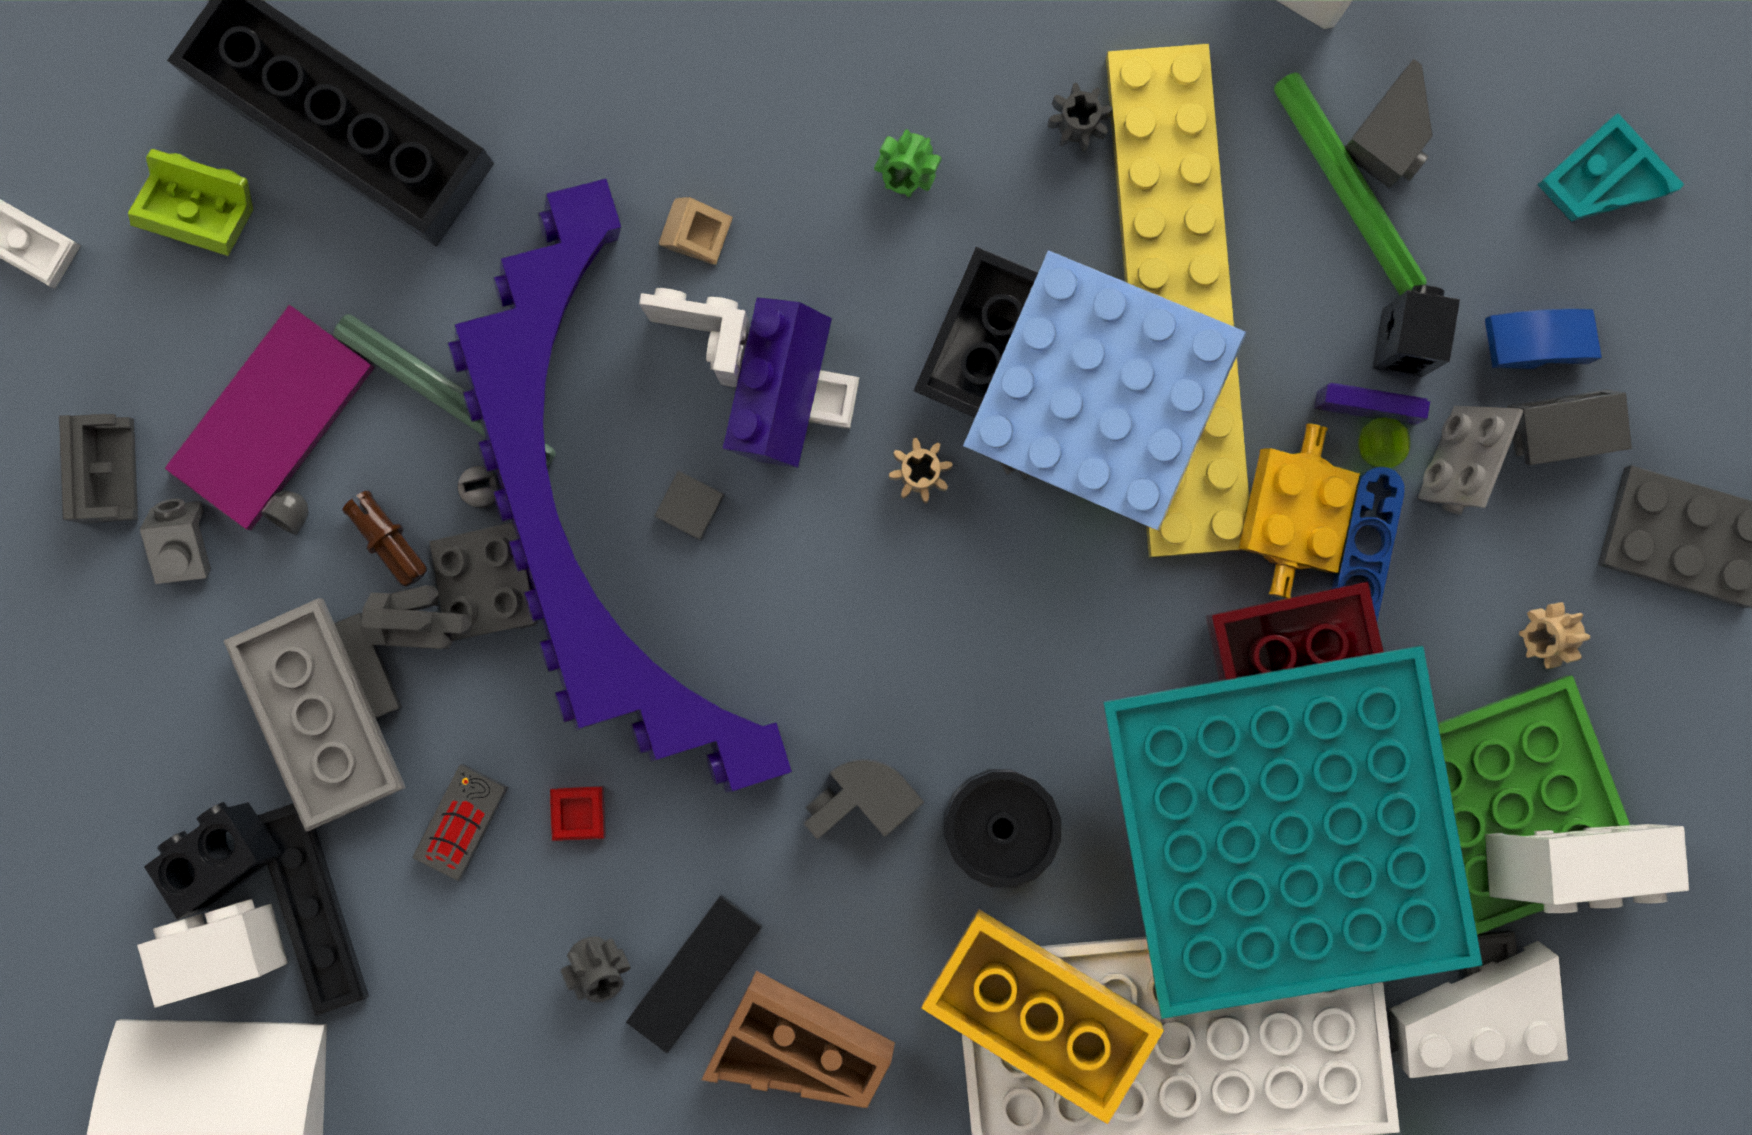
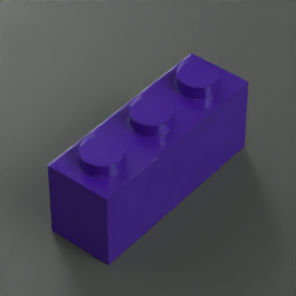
[723,297,832,468]

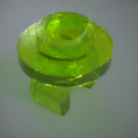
[1358,417,1411,468]

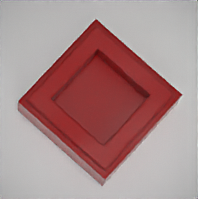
[550,786,606,841]

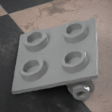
[1417,406,1523,515]

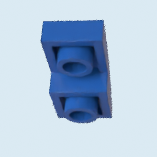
[1485,309,1602,369]

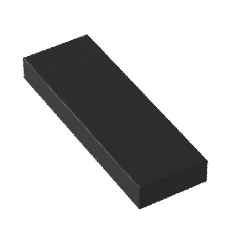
[626,895,762,1054]

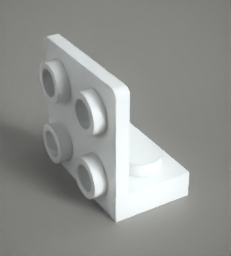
[639,288,750,387]

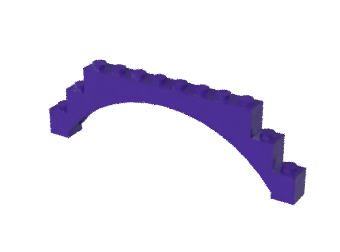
[447,178,792,792]

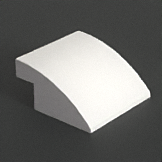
[87,1019,327,1135]

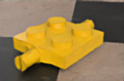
[1238,424,1360,598]

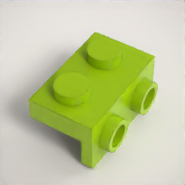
[128,149,253,256]

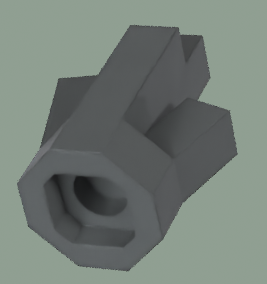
[361,585,473,649]

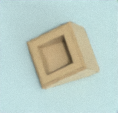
[659,197,733,265]

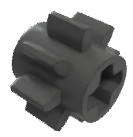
[1047,83,1112,151]
[561,936,631,1002]

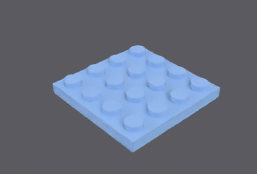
[963,250,1246,531]

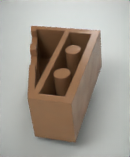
[701,971,895,1108]

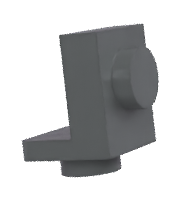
[140,499,211,584]

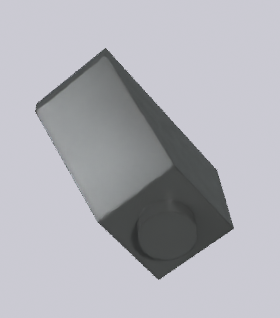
[1345,59,1432,188]

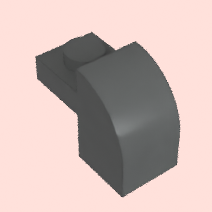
[804,759,924,840]

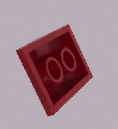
[1205,582,1384,681]

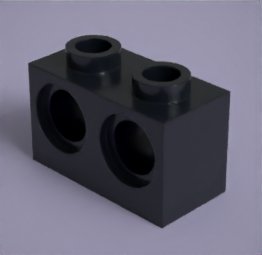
[144,802,282,920]

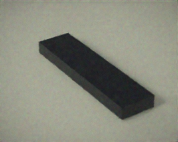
[257,803,369,1016]

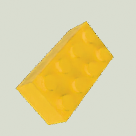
[921,909,1164,1124]

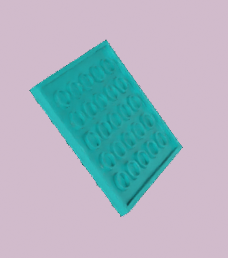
[1103,645,1483,1019]

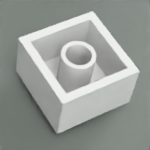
[137,899,288,1008]

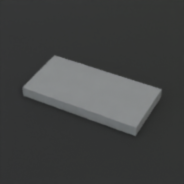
[224,598,406,832]

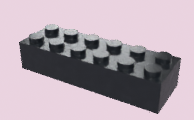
[167,0,494,247]

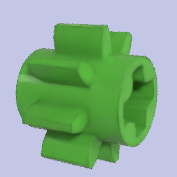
[874,129,942,197]

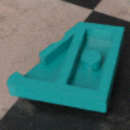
[1537,113,1685,222]

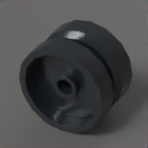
[943,769,1061,887]

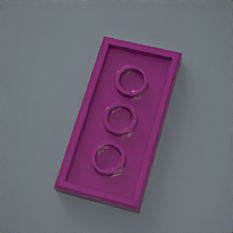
[164,305,375,531]

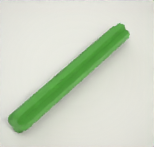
[1274,72,1427,295]

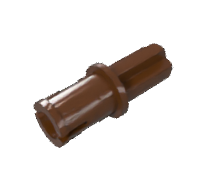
[342,491,427,587]

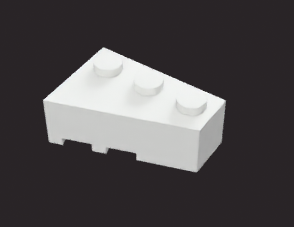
[1485,824,1689,913]
[1389,941,1568,1078]

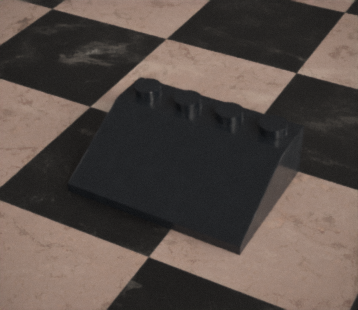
[914,247,1038,418]

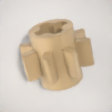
[889,438,953,504]
[1519,602,1590,669]

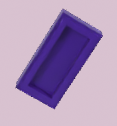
[1314,382,1430,425]

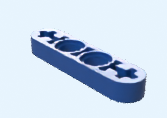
[1332,467,1405,621]

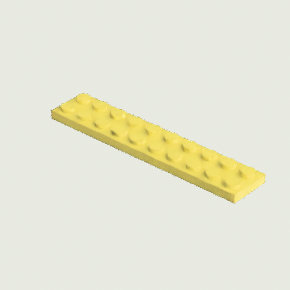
[1106,44,1249,558]

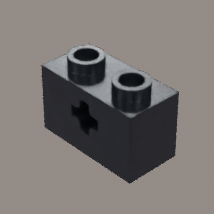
[1373,285,1460,377]

